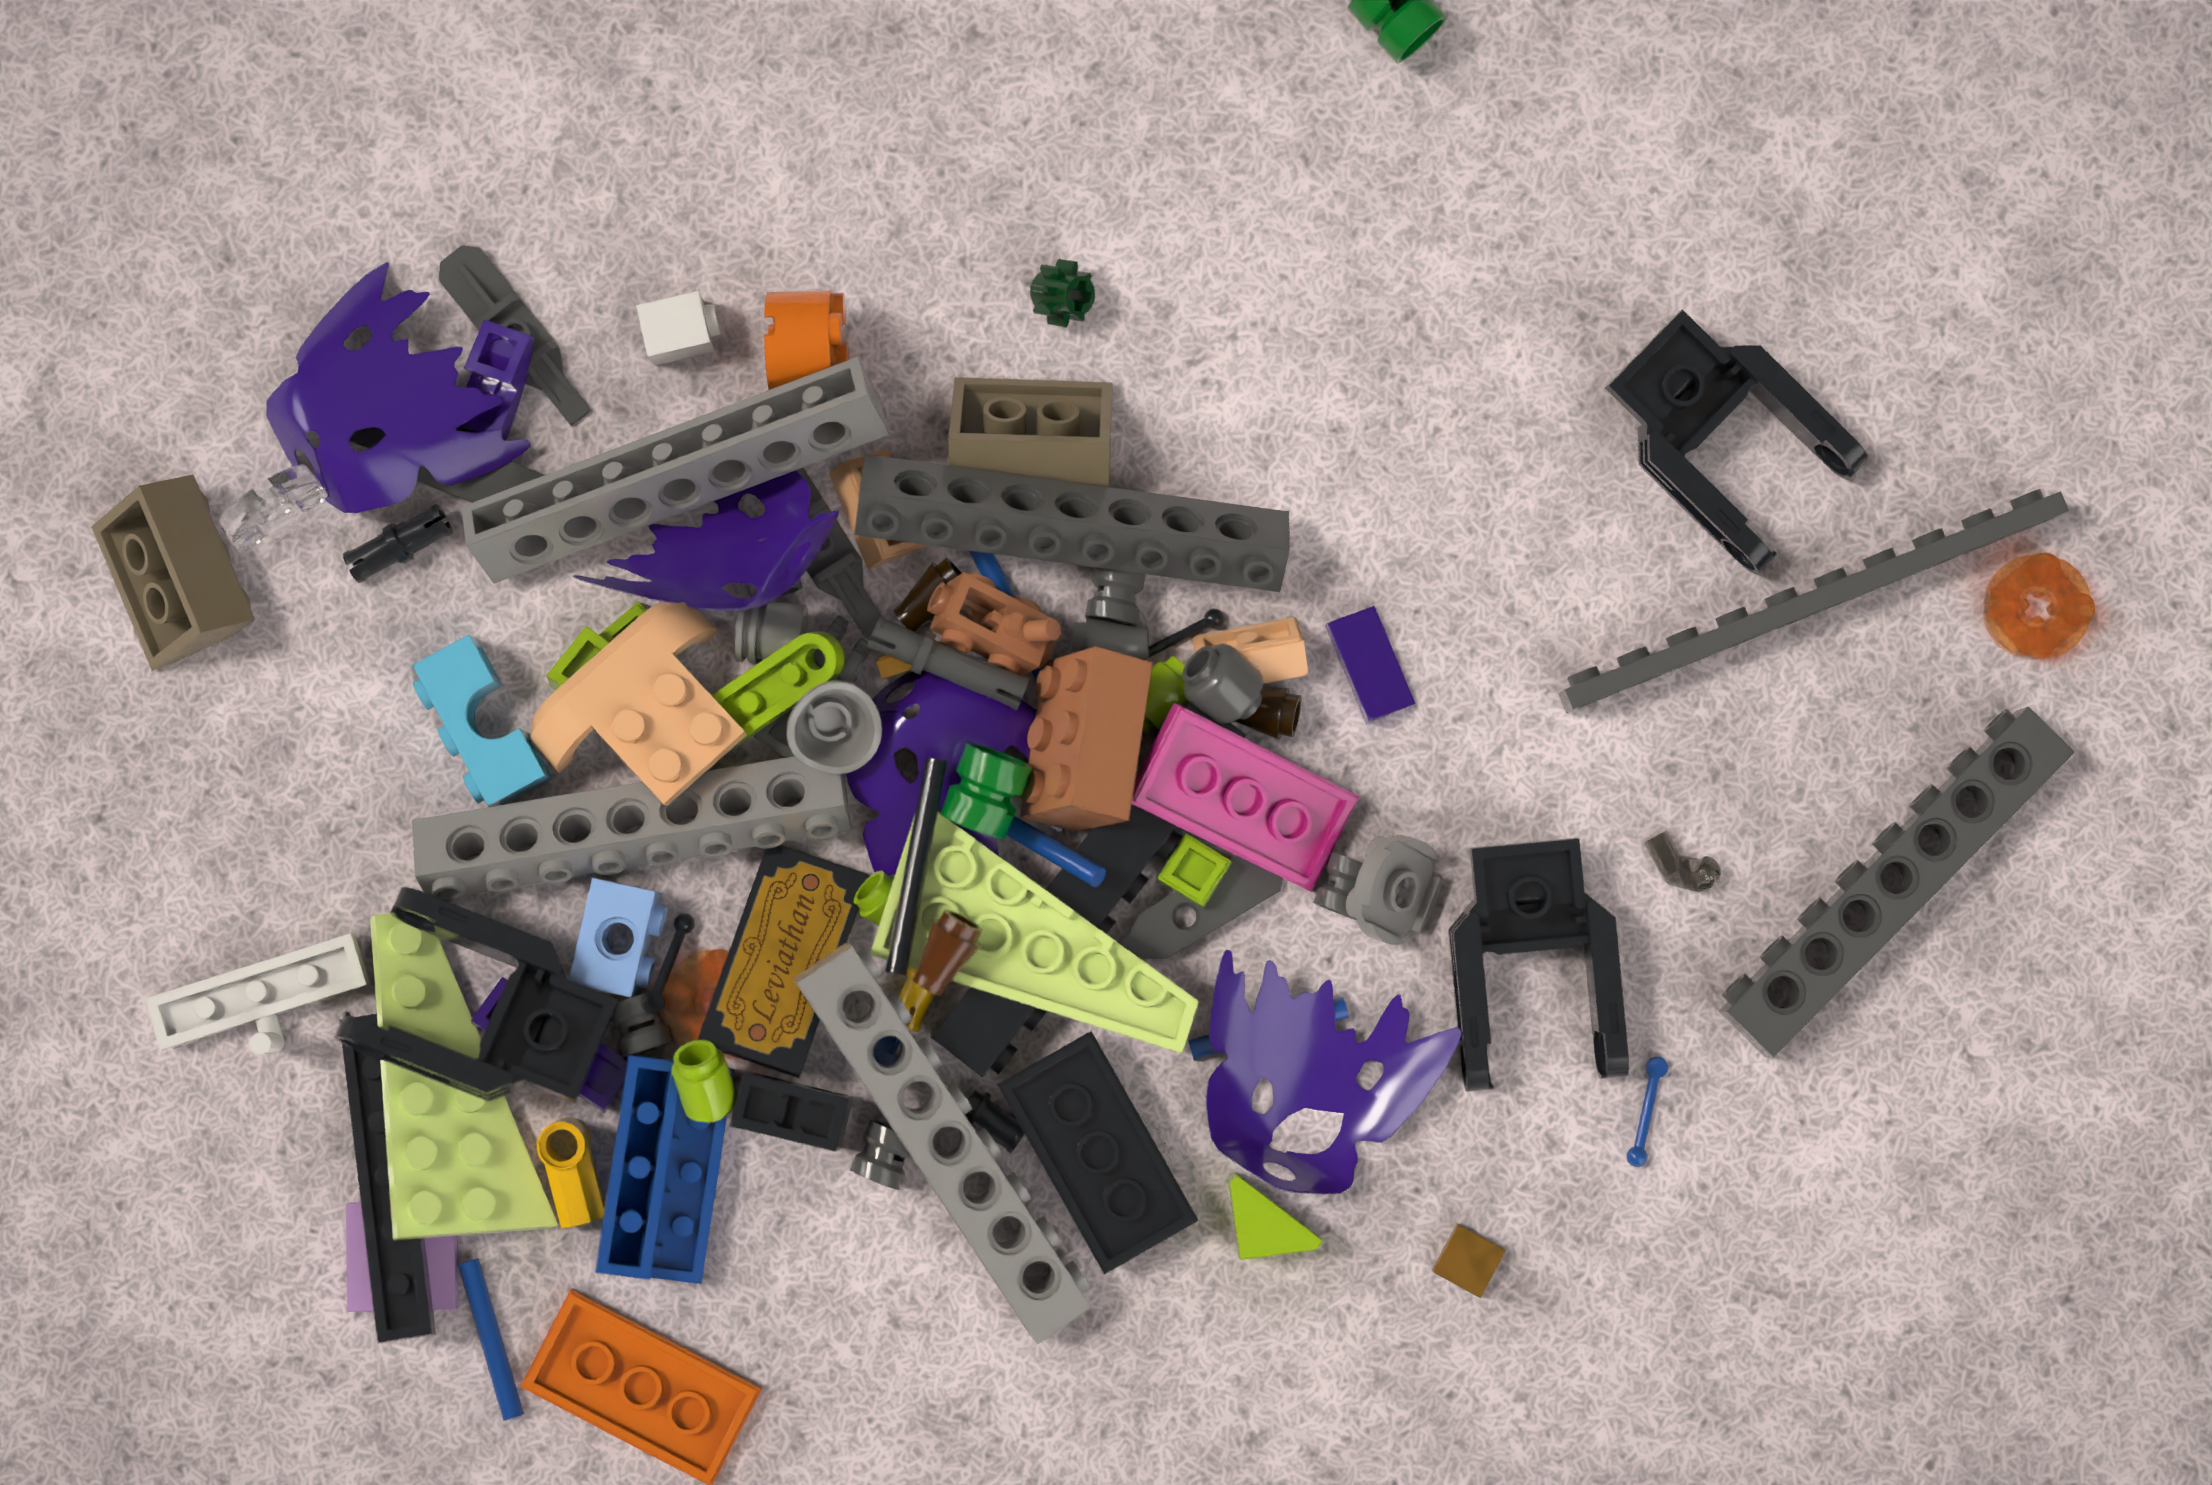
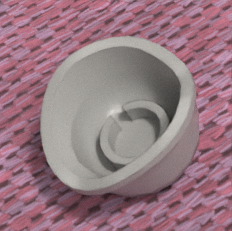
[787,680,882,774]

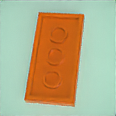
[520,1288,763,1485]

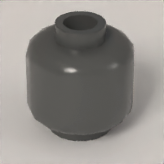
[1182,644,1263,724]

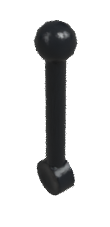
[1142,608,1225,660]
[641,913,695,1013]

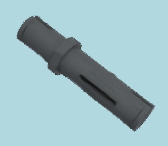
[867,616,1030,710]

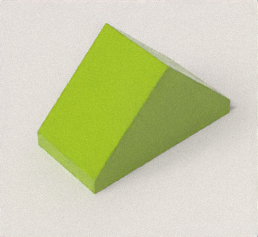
[1228,1172,1323,1260]

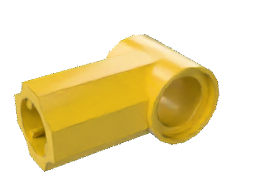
[537,1117,605,1229]

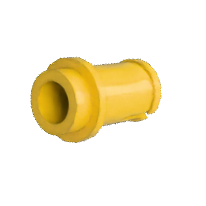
[899,967,935,1032]

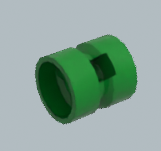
[1348,0,1448,63]
[940,742,1033,839]

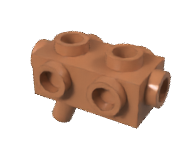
[927,572,1061,676]

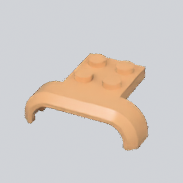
[530,601,746,807]

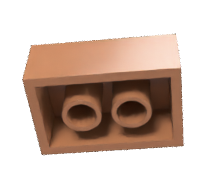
[1019,646,1152,832]

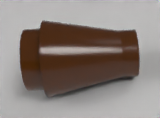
[913,909,983,995]

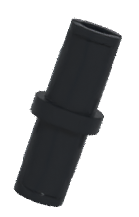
[343,504,453,583]

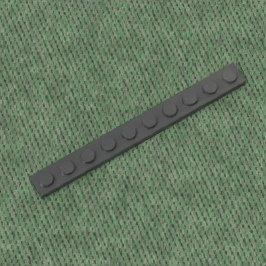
[1559,489,2069,713]

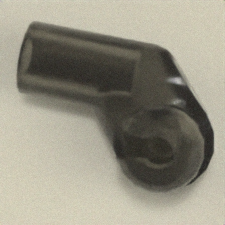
[1643,830,1721,892]

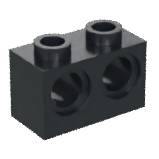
[730,1071,854,1152]

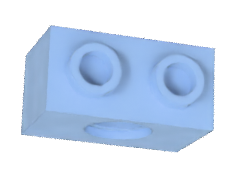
[569,878,667,997]

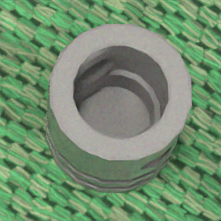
[735,602,808,663]

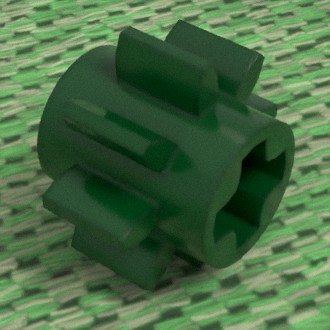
[1030,259,1095,327]

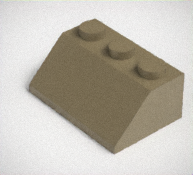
[948,377,1113,487]
[91,474,255,671]

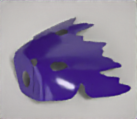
[266,262,531,513]
[573,470,839,611]
[846,670,1062,876]
[1206,949,1462,1194]

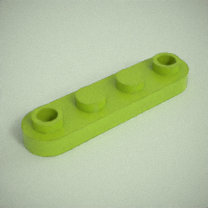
[711,631,845,752]

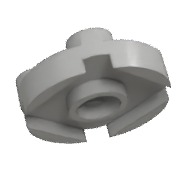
[1346,835,1441,945]

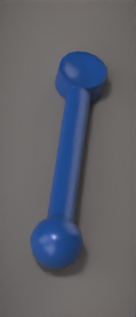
[1627,1057,1668,1167]

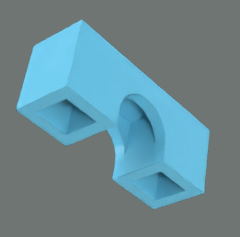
[412,635,553,807]

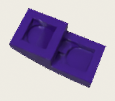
[459,319,534,441]

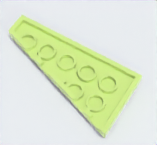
[870,813,1199,1054]
[370,914,559,1240]

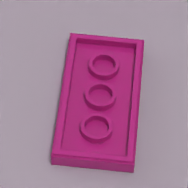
[1131,703,1359,892]

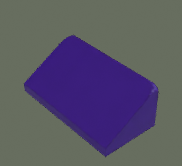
[1325,606,1416,724]

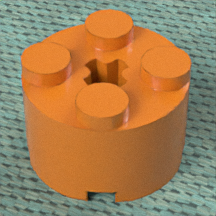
[764,290,850,390]

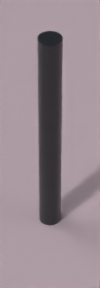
[885,757,947,976]

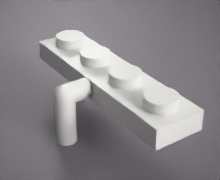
[145,933,371,1054]

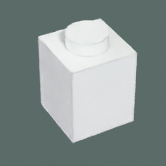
[636,291,722,366]

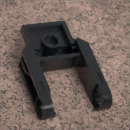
[1605,309,1868,574]
[1448,838,1629,1092]
[334,887,618,1103]

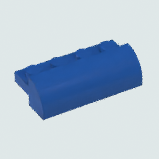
[595,1054,734,1284]

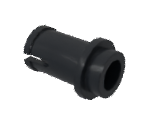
[965,1090,1025,1153]

